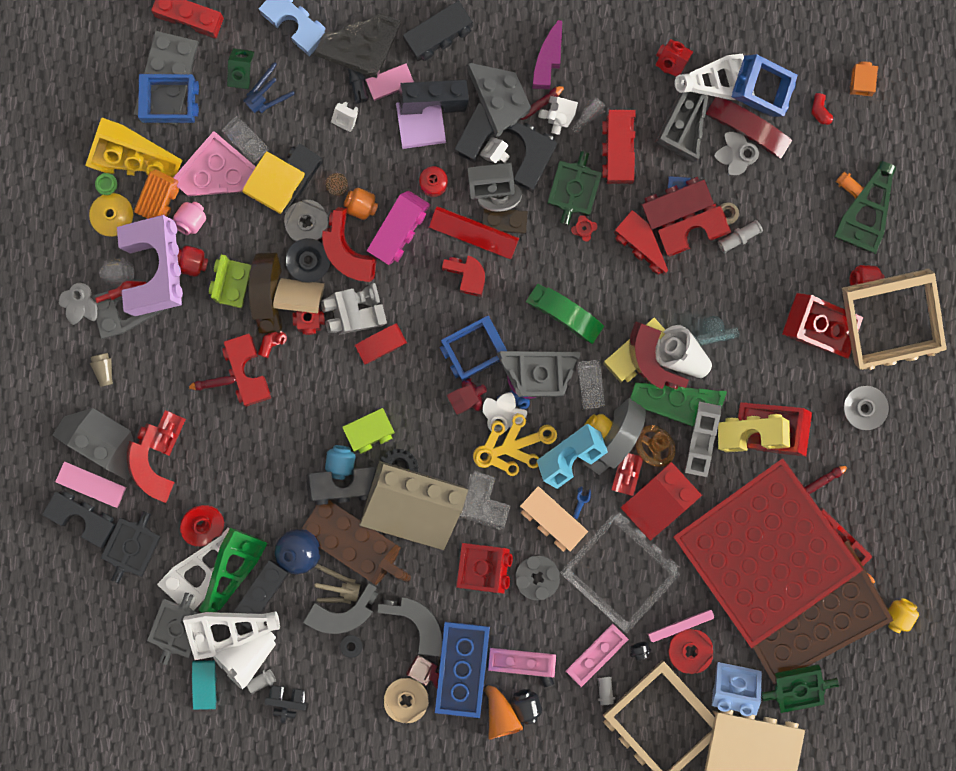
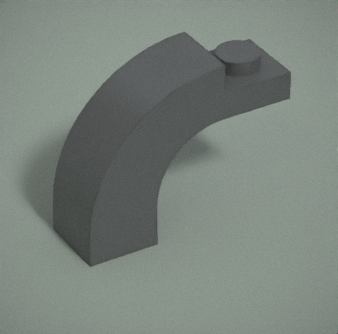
[583,398,646,475]
[303,583,378,634]
[378,597,442,657]

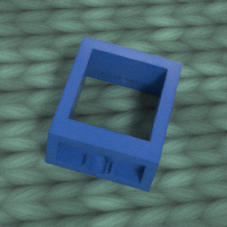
[731,54,798,117]
[138,74,199,123]
[440,316,507,381]

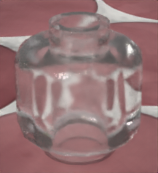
[99,257,135,287]

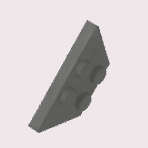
[467,63,531,137]
[497,351,580,397]

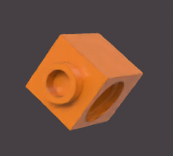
[850,62,878,97]

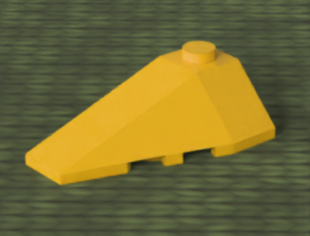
[85,118,182,178]

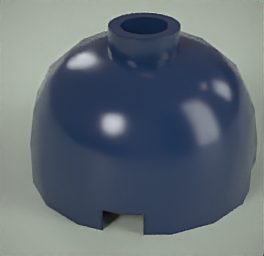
[274,529,320,575]

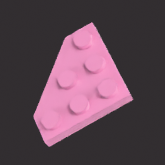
[173,131,256,196]

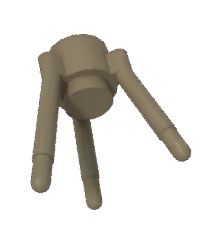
[314,564,360,604]

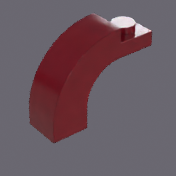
[629,321,689,389]

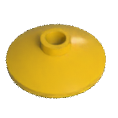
[89,193,133,237]

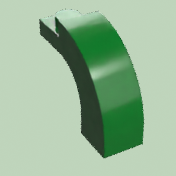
[526,284,604,344]

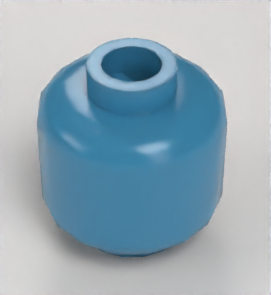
[325,445,355,479]

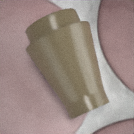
[90,353,113,387]

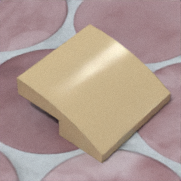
[273,278,324,313]

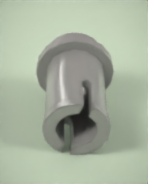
[247,669,276,694]
[597,677,616,705]

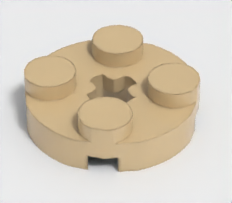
[384,678,429,723]

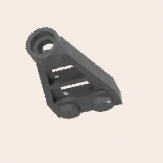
[91,291,184,339]

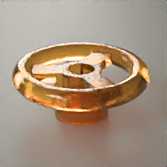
[635,425,676,467]

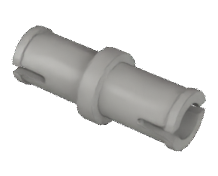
[718,220,763,253]

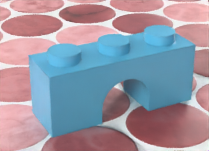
[537,424,608,489]

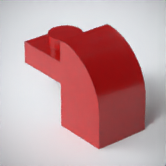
[442,256,485,297]

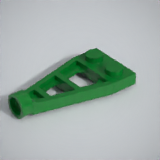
[198,528,268,613]

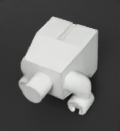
[538,96,578,135]

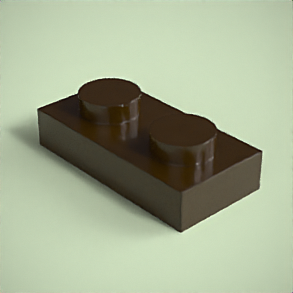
[483,208,528,234]

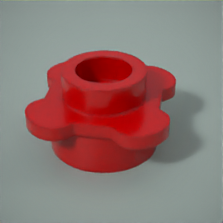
[571,215,597,242]

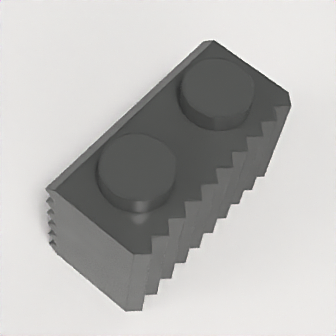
[467,163,515,200]

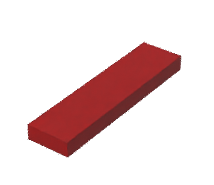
[429,206,519,259]

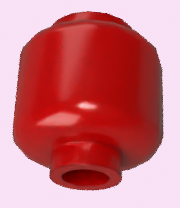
[419,166,448,197]
[177,245,208,277]
[850,265,885,286]

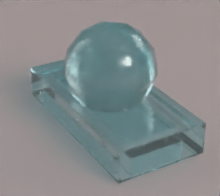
[694,316,740,346]

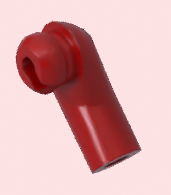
[811,93,833,125]
[258,331,287,358]

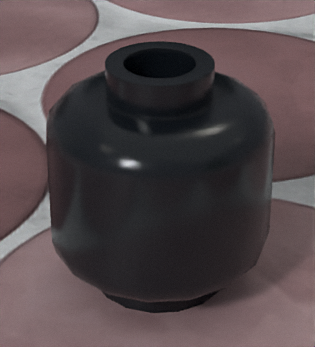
[510,689,542,725]

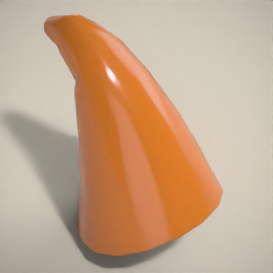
[483,685,523,740]

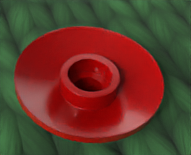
[180,505,224,546]

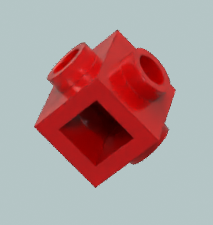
[656,39,693,77]
[293,307,325,335]

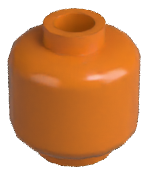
[344,188,378,220]

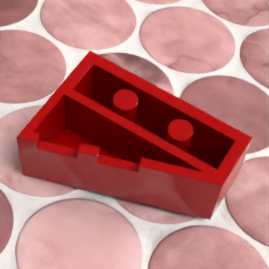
[602,110,636,184]

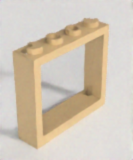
[842,269,947,370]
[603,660,715,771]

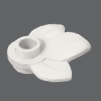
[483,392,527,432]

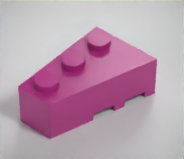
[367,191,431,265]

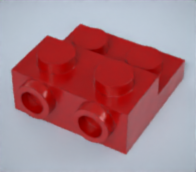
[456,543,513,593]

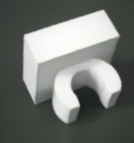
[331,102,358,132]
[480,137,510,163]

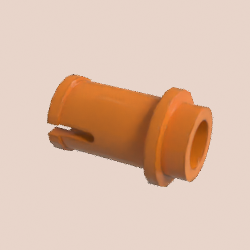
[836,172,864,199]

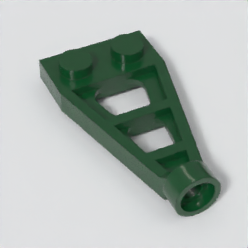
[834,161,896,254]

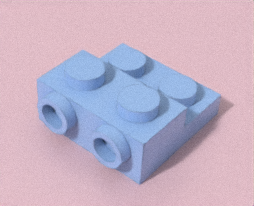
[712,662,762,716]

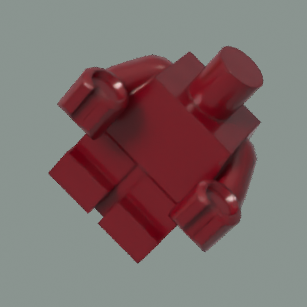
[447,378,487,415]

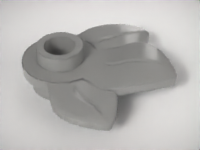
[714,132,759,175]
[59,283,97,325]

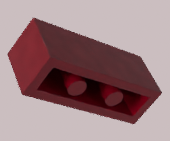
[641,176,714,229]

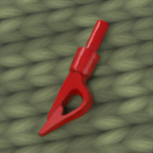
[95,281,146,303]

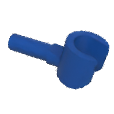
[573,486,591,519]

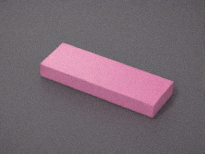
[55,462,127,508]
[647,609,714,642]
[566,623,629,687]
[488,648,556,677]

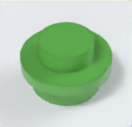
[95,173,118,195]

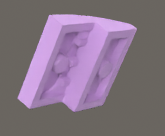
[396,103,446,149]

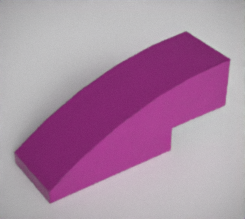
[532,20,562,90]

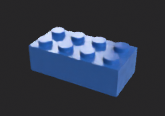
[435,621,490,718]

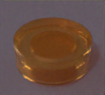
[326,173,348,196]

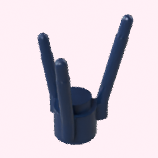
[243,62,295,113]

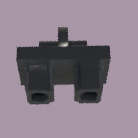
[265,685,307,724]

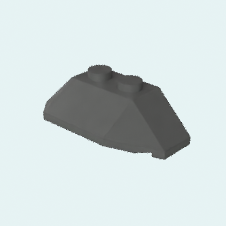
[53,408,134,481]

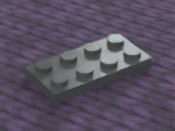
[133,31,199,126]

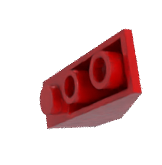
[614,210,668,276]

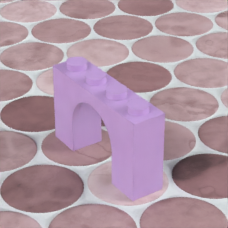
[117,215,183,316]

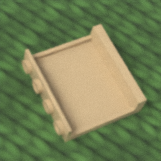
[704,710,805,771]

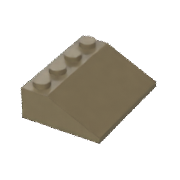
[359,461,468,550]

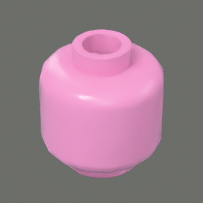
[173,202,206,235]

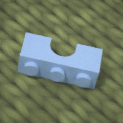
[259,0,327,56]

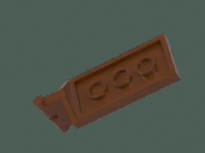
[301,500,411,585]

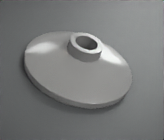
[478,184,522,211]
[844,386,889,430]

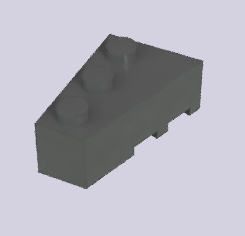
[655,83,708,162]

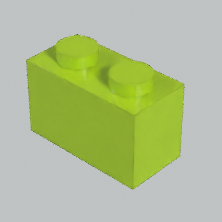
[343,408,395,454]

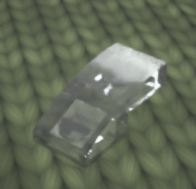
[221,116,269,164]
[577,360,605,409]

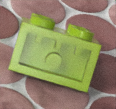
[209,254,251,308]

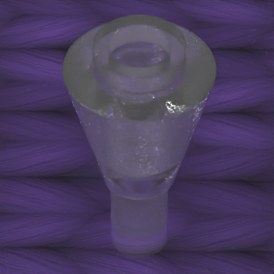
[571,97,606,134]

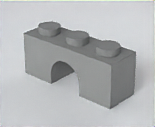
[685,402,721,477]

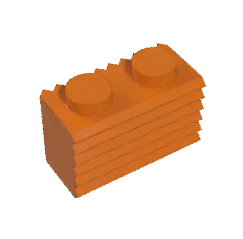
[134,169,179,219]

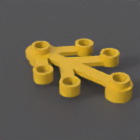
[473,413,557,476]

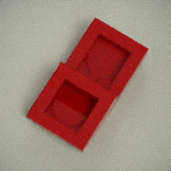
[355,324,407,365]

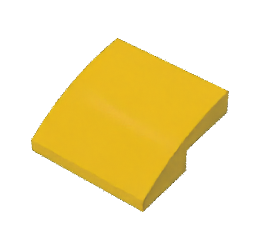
[242,151,305,214]

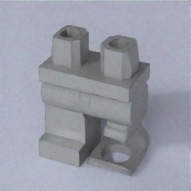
[320,283,387,335]

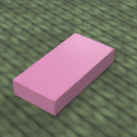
[366,64,414,101]

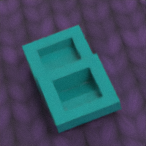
[192,660,216,710]

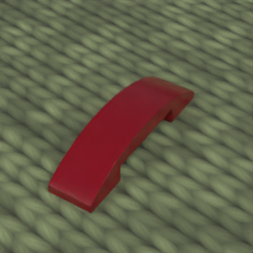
[706,97,792,159]

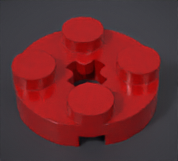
[668,629,713,674]

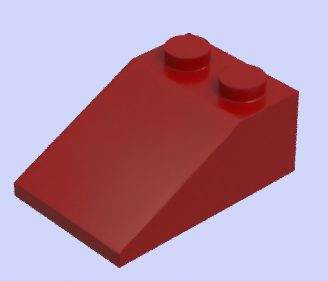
[782,293,863,359]
[738,403,812,456]
[621,462,702,541]

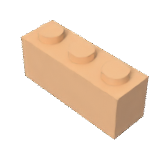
[520,486,588,552]

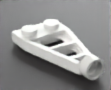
[675,54,755,100]
[157,528,230,611]
[183,612,280,660]

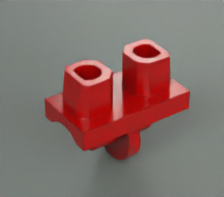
[150,410,186,456]
[611,453,644,496]

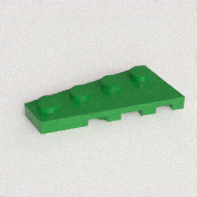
[630,383,727,427]

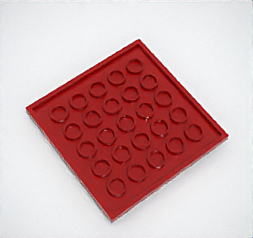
[674,458,863,648]

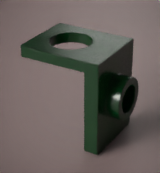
[227,48,254,89]

